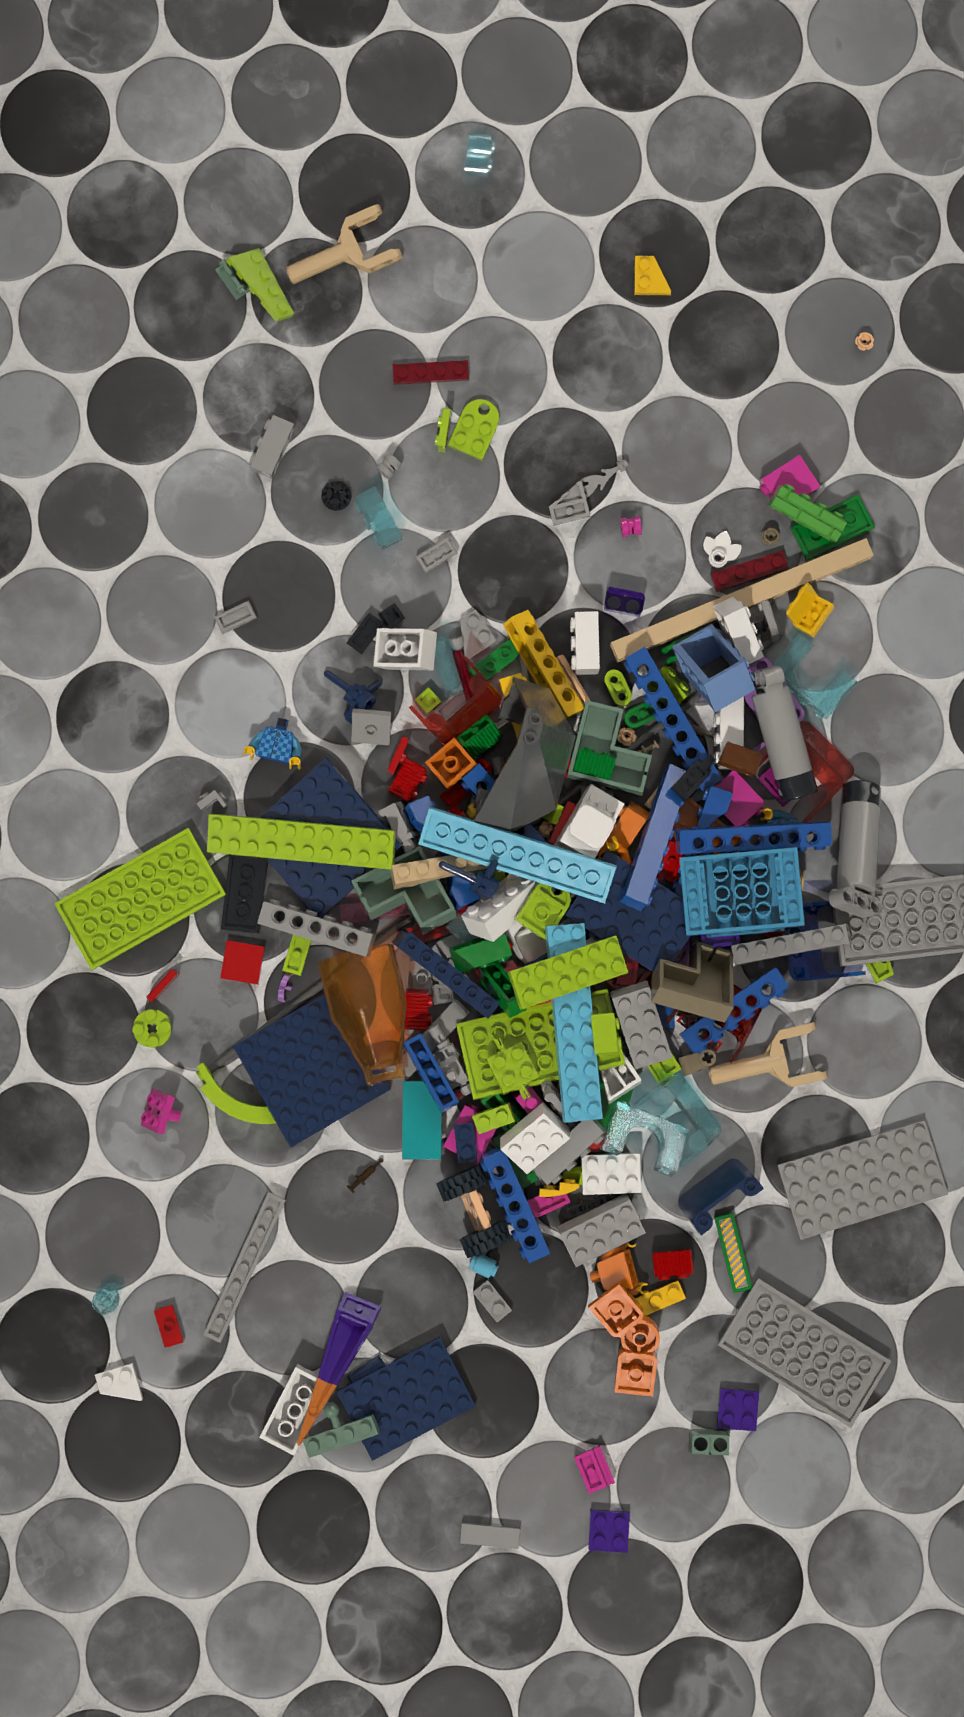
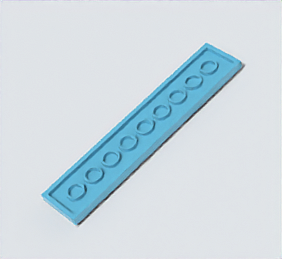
[419,806,617,903]
[545,923,603,1123]

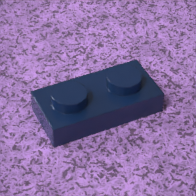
[454,1122,478,1164]

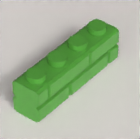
[767,484,847,542]

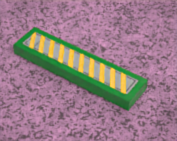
[714,1212,752,1293]

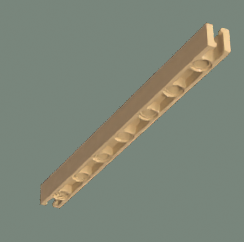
[610,538,874,662]

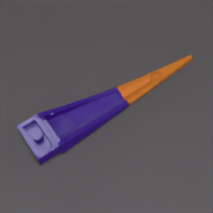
[297,1292,381,1446]

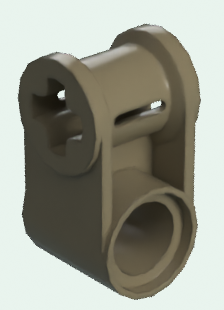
[678,1049,716,1076]

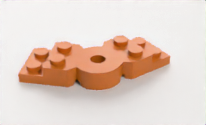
[588,1282,660,1397]

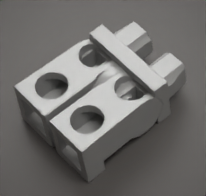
[378,801,421,853]

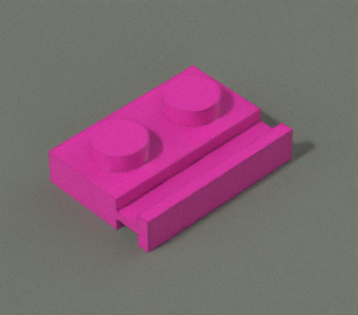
[574,1445,615,1494]

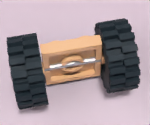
[436,1164,512,1258]

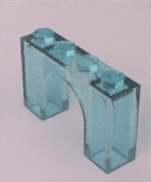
[773,634,858,719]
[600,1102,689,1177]

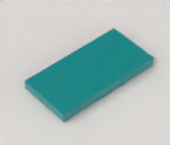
[402,1081,442,1160]

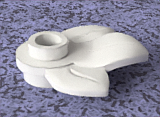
[703,531,741,568]

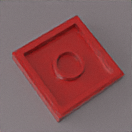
[220,941,265,985]

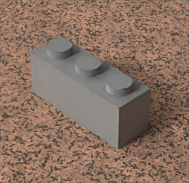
[249,415,295,480]

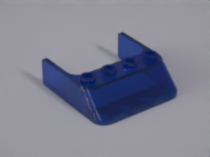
[784,901,866,981]

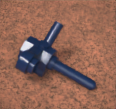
[324,670,382,724]
[439,860,500,899]

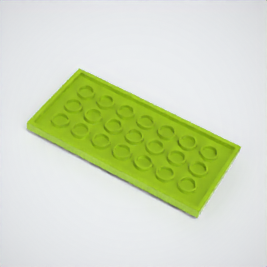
[54,828,226,971]
[456,989,626,1100]

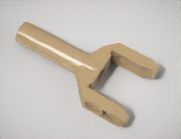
[286,204,403,285]
[708,1022,828,1087]

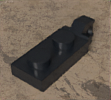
[670,754,716,801]

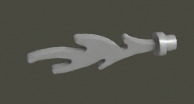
[581,459,629,499]

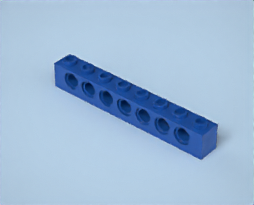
[624,646,722,791]
[675,821,832,857]

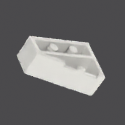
[600,1053,641,1104]

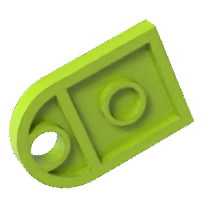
[448,399,499,461]
[514,883,571,941]

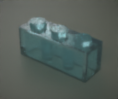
[354,486,403,550]
[434,636,464,699]

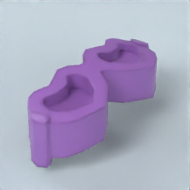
[277,972,293,1003]

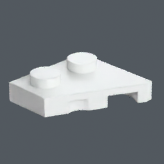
[95,1363,143,1401]

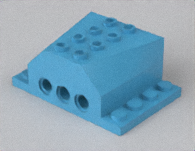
[680,847,804,938]

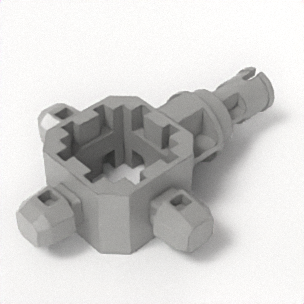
[428,1024,472,1096]

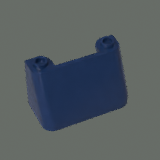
[678,1159,764,1236]

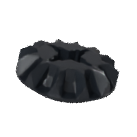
[321,480,352,511]

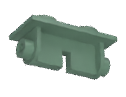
[215,259,250,300]

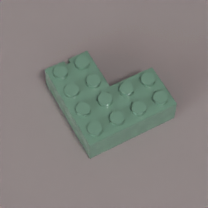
[568,700,652,796]
[351,846,457,935]

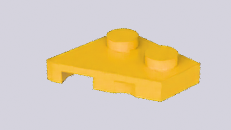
[634,256,671,295]

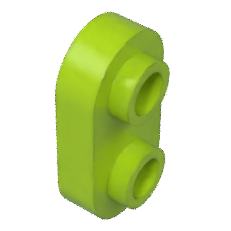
[604,669,632,707]

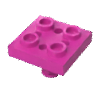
[141,1088,181,1135]

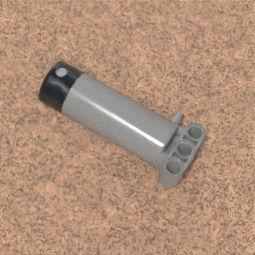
[751,666,818,802]
[829,780,883,918]

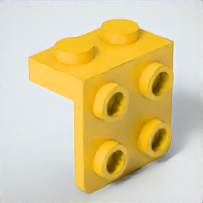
[786,583,835,638]

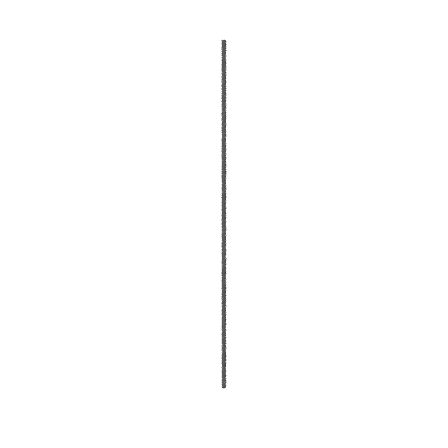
[208,630,783,1074]

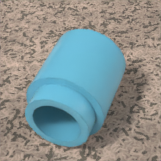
[469,1254,499,1279]

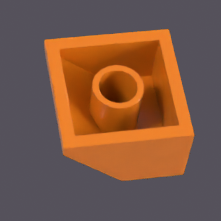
[425,738,477,789]

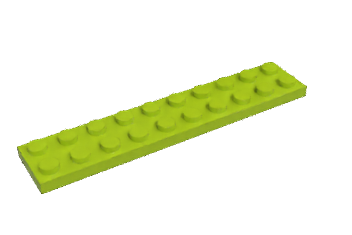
[207,813,396,870]

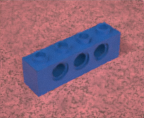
[403,1033,459,1113]

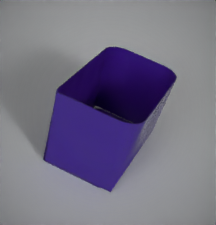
[604,587,645,617]

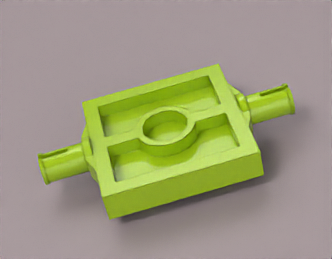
[486,1037,539,1100]

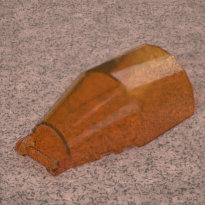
[317,944,407,1086]

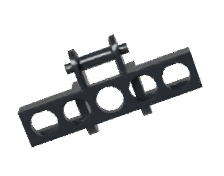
[565,1194,615,1219]

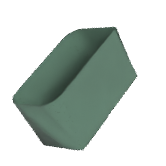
[688,1429,729,1455]

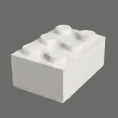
[712,597,764,664]
[570,611,600,675]
[374,628,437,671]
[500,1102,570,1174]
[581,1152,641,1195]

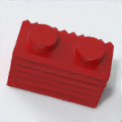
[388,758,428,804]
[404,988,433,1030]
[652,1249,694,1280]

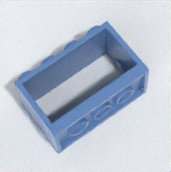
[672,624,756,712]

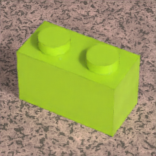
[591,1013,622,1056]

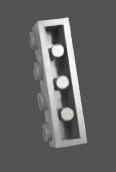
[533,1119,606,1185]

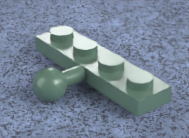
[303,1402,380,1458]

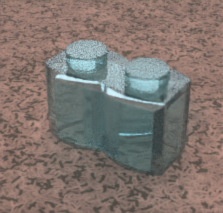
[465,133,495,177]

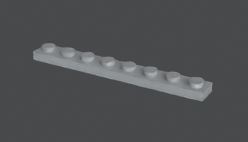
[203,1192,286,1343]

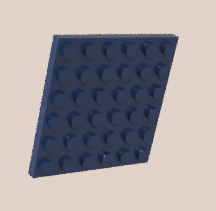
[260,757,402,917]
[233,989,391,1148]

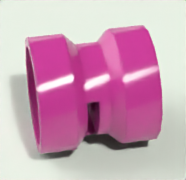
[620,516,642,537]

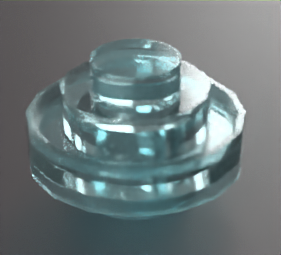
[92,1286,120,1315]

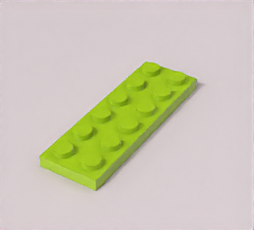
[508,936,628,1010]

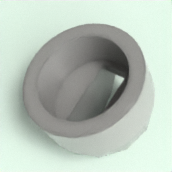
[448,636,464,650]

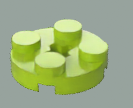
[132,1009,172,1048]

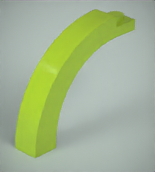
[196,1062,276,1124]

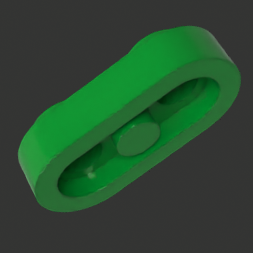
[624,702,660,729]

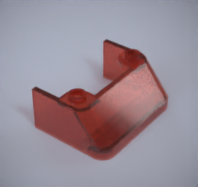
[409,656,502,746]

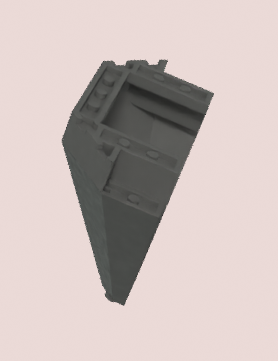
[473,677,576,832]

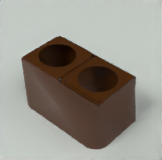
[717,741,762,777]

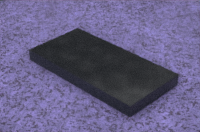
[221,854,268,934]

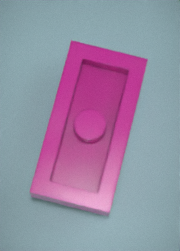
[527,1186,570,1219]

